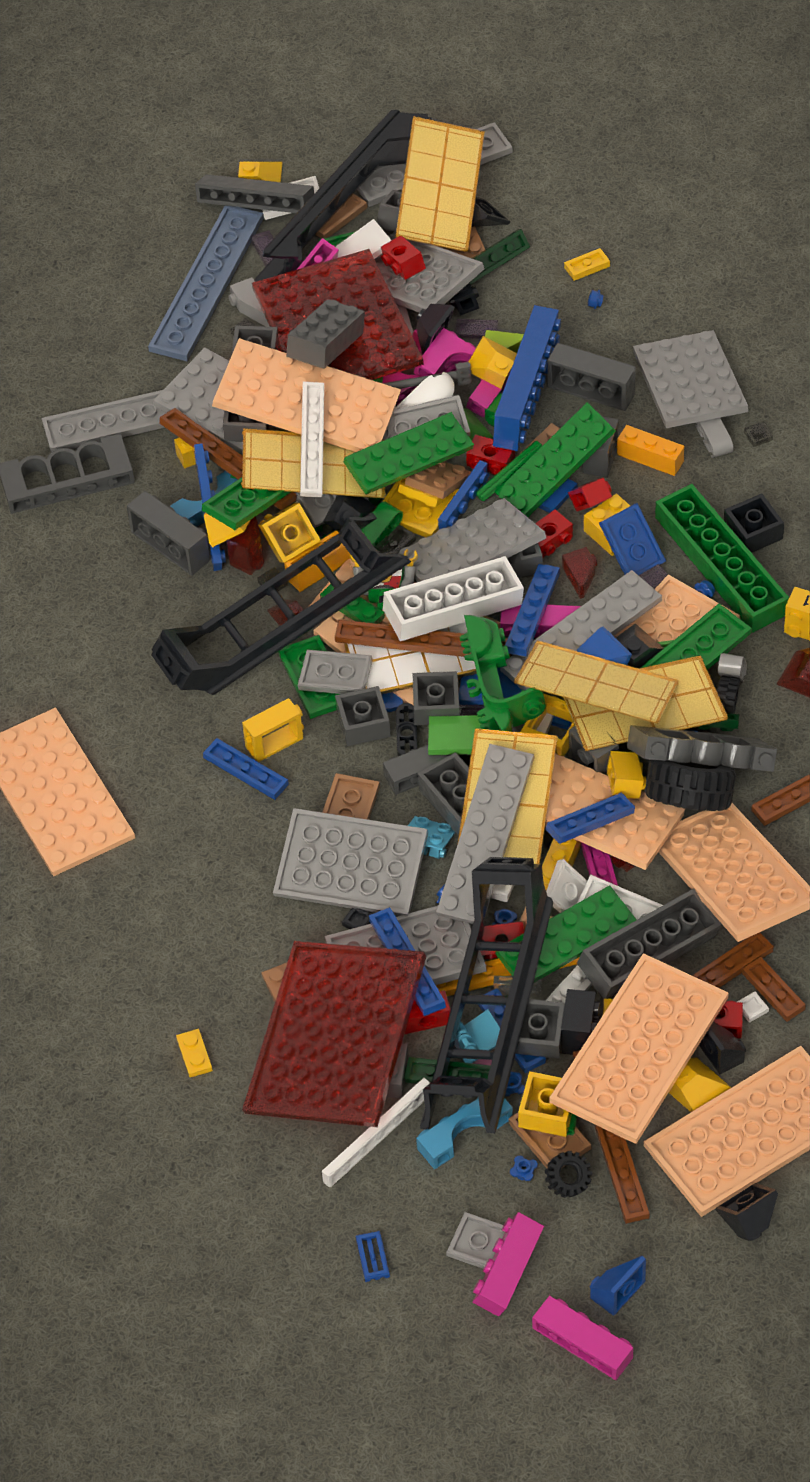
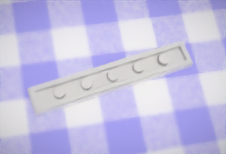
[300,382,324,497]
[322,1078,430,1187]

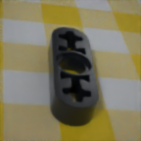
[396,703,418,756]

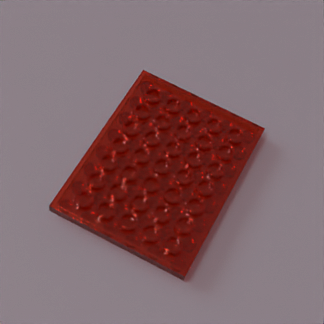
[252,249,424,380]
[242,941,427,1127]

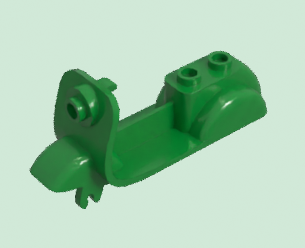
[460,615,546,733]

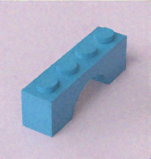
[170,471,238,527]
[416,1098,513,1169]

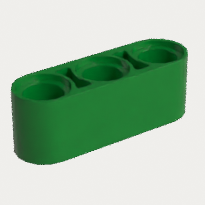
[361,501,403,551]

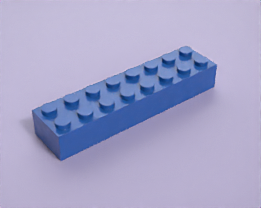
[493,305,561,451]

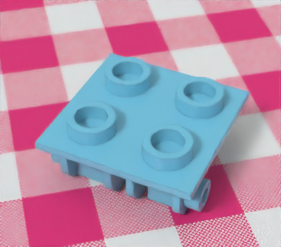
[408,816,455,859]
[454,1009,500,1063]

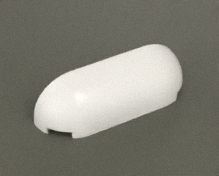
[394,372,454,410]

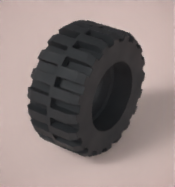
[645,760,736,811]

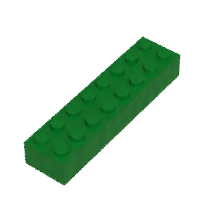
[655,484,789,633]

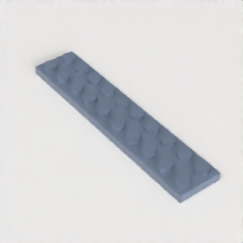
[148,205,264,361]

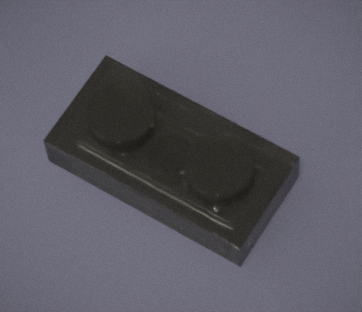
[375,525,416,554]

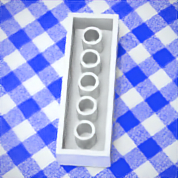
[383,556,524,641]

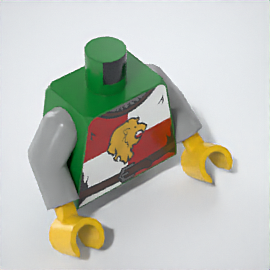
[350,549,418,610]

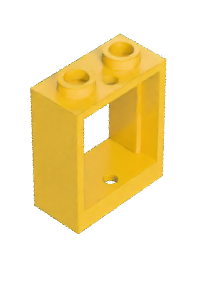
[520,694,575,757]
[242,698,304,762]

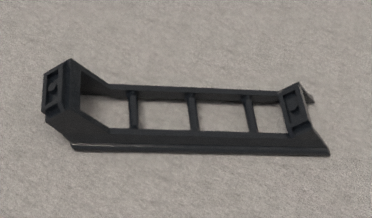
[254,110,432,286]
[151,513,411,695]
[420,857,553,1134]

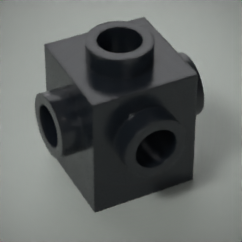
[450,282,479,316]

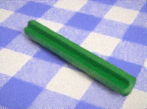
[476,441,542,501]

